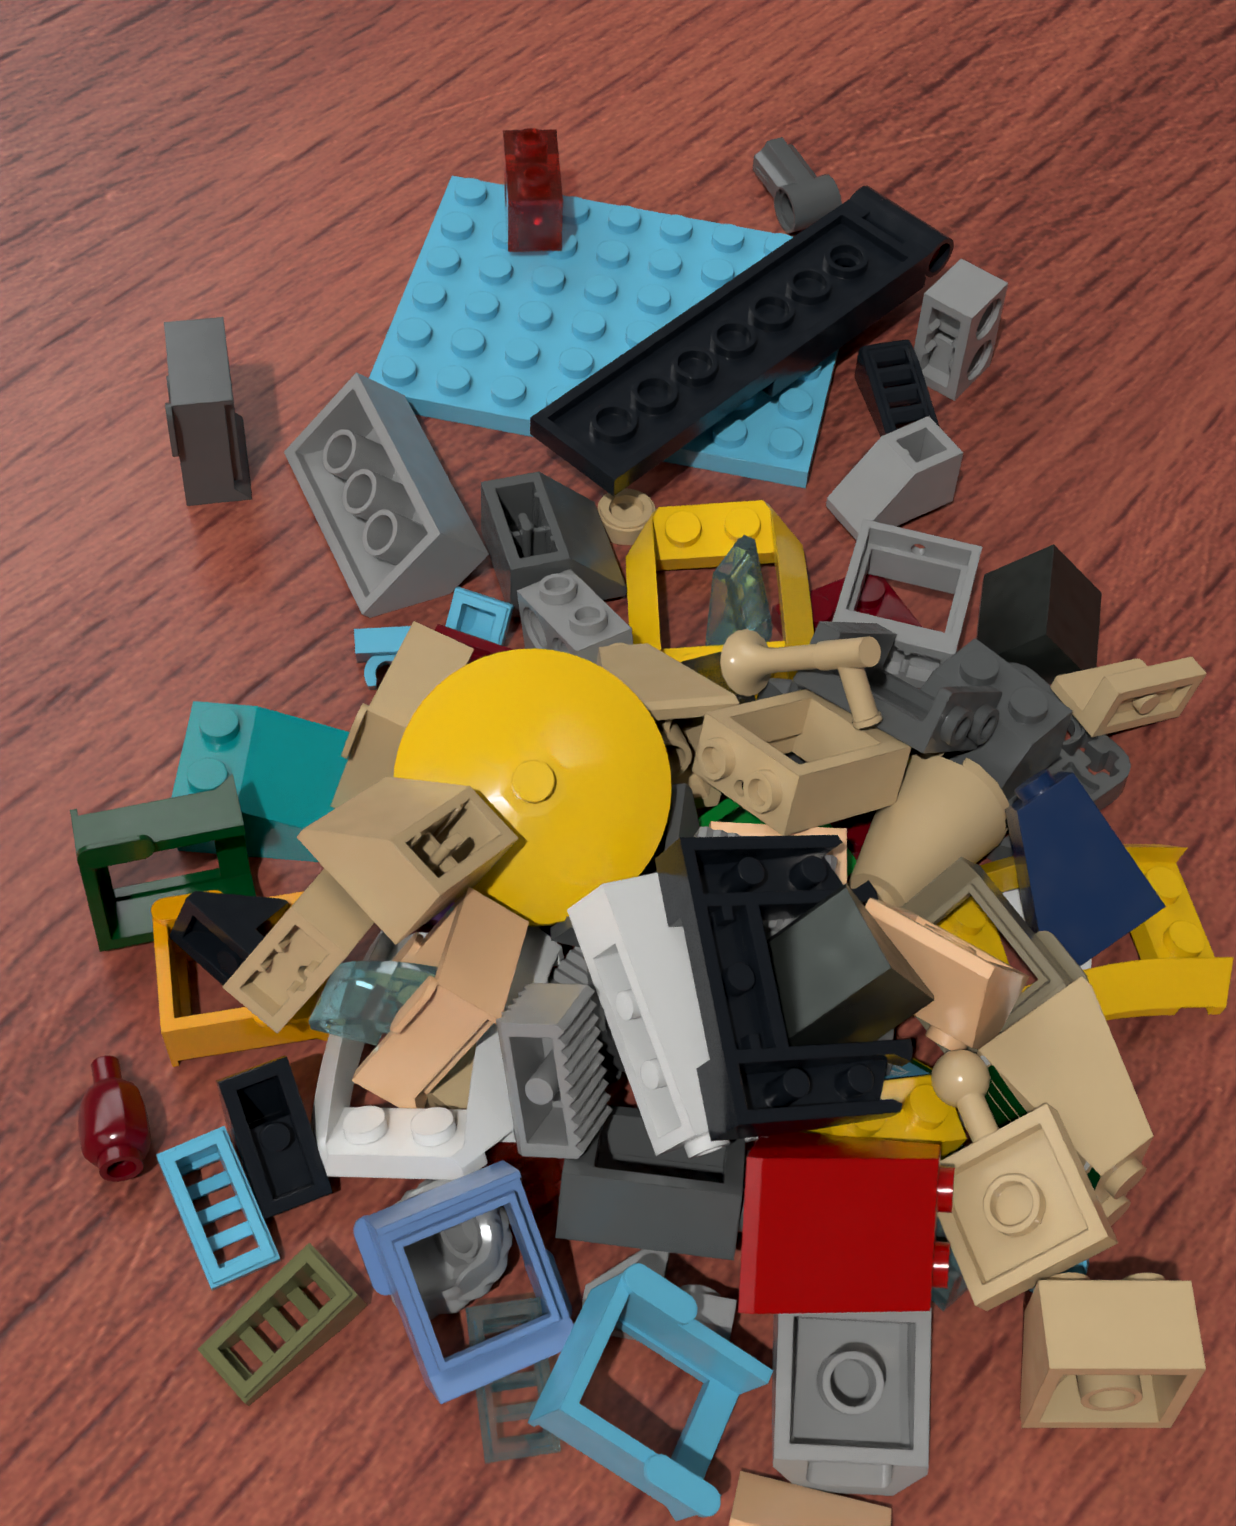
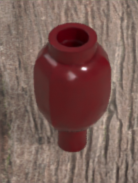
[78,1056,151,1182]

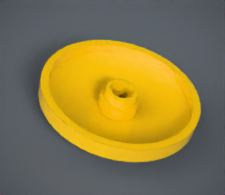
[393,648,672,927]

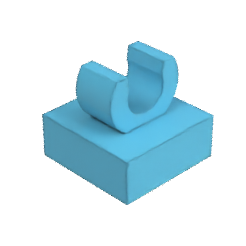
[354,626,411,690]

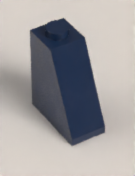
[1005,768,1166,966]

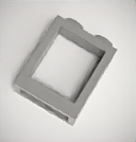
[832,519,982,688]

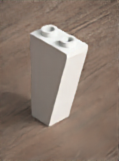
[567,873,758,1159]

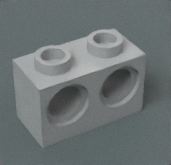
[914,259,1008,401]
[517,569,633,664]

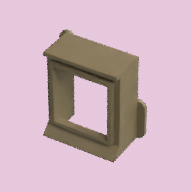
[901,857,1089,1054]

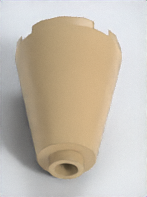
[848,748,1009,908]

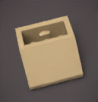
[297,776,518,945]

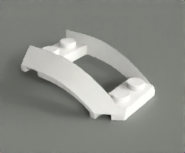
[310,927,564,1180]

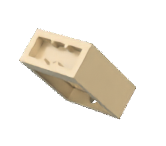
[692,689,911,836]
[222,869,374,1034]

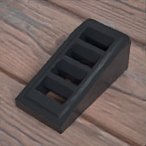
[854,339,940,437]

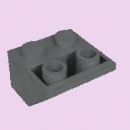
[481,471,627,618]

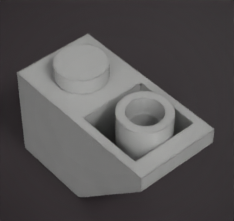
[826,416,963,541]

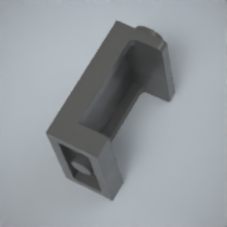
[793,621,1002,754]

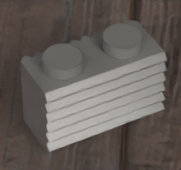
[496,983,613,1159]

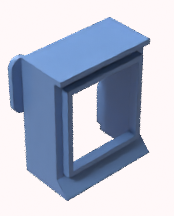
[353,1160,574,1404]

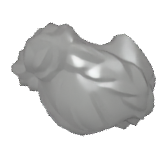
[391,1179,513,1320]

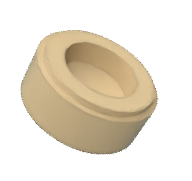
[597,488,656,545]

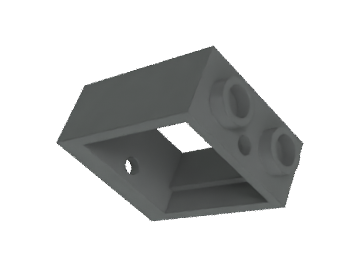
[555,1105,750,1261]

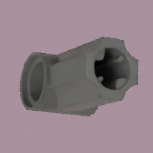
[753,137,842,233]

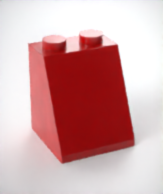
[738,1132,955,1314]

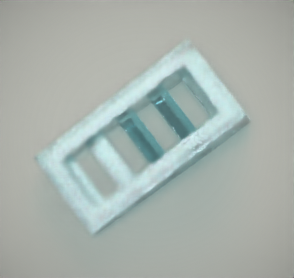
[705,535,772,646]
[465,1297,561,1464]

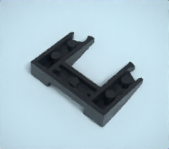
[655,835,913,1141]

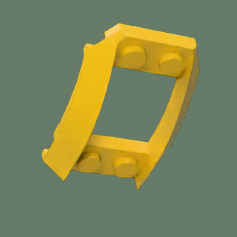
[626,500,814,704]
[936,844,1234,1020]

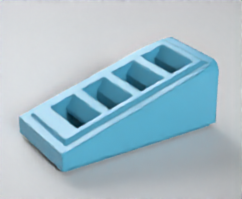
[156,1126,281,1291]

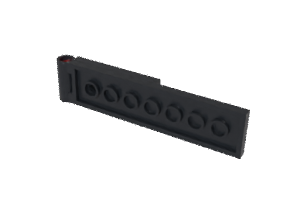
[530,185,954,497]

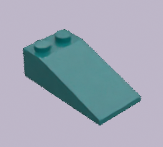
[171,701,350,862]

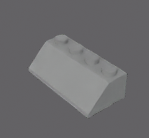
[284,372,489,618]

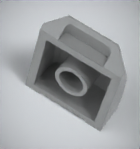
[772,1308,932,1496]

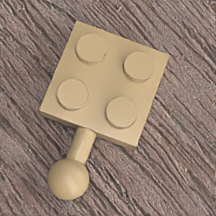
[931,1049,1118,1311]

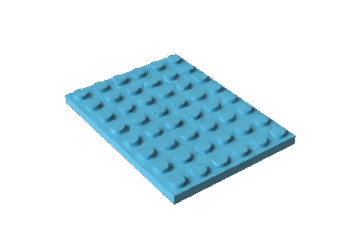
[369,176,839,488]

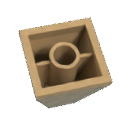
[596,643,739,808]

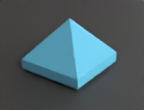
[445,586,514,646]

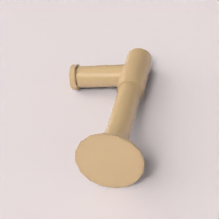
[720,629,883,729]

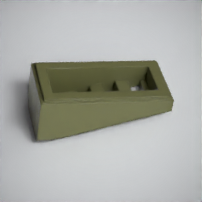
[197,1242,367,1406]

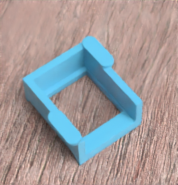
[527,1263,773,1521]

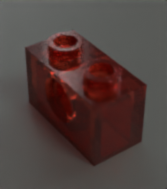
[503,128,563,252]

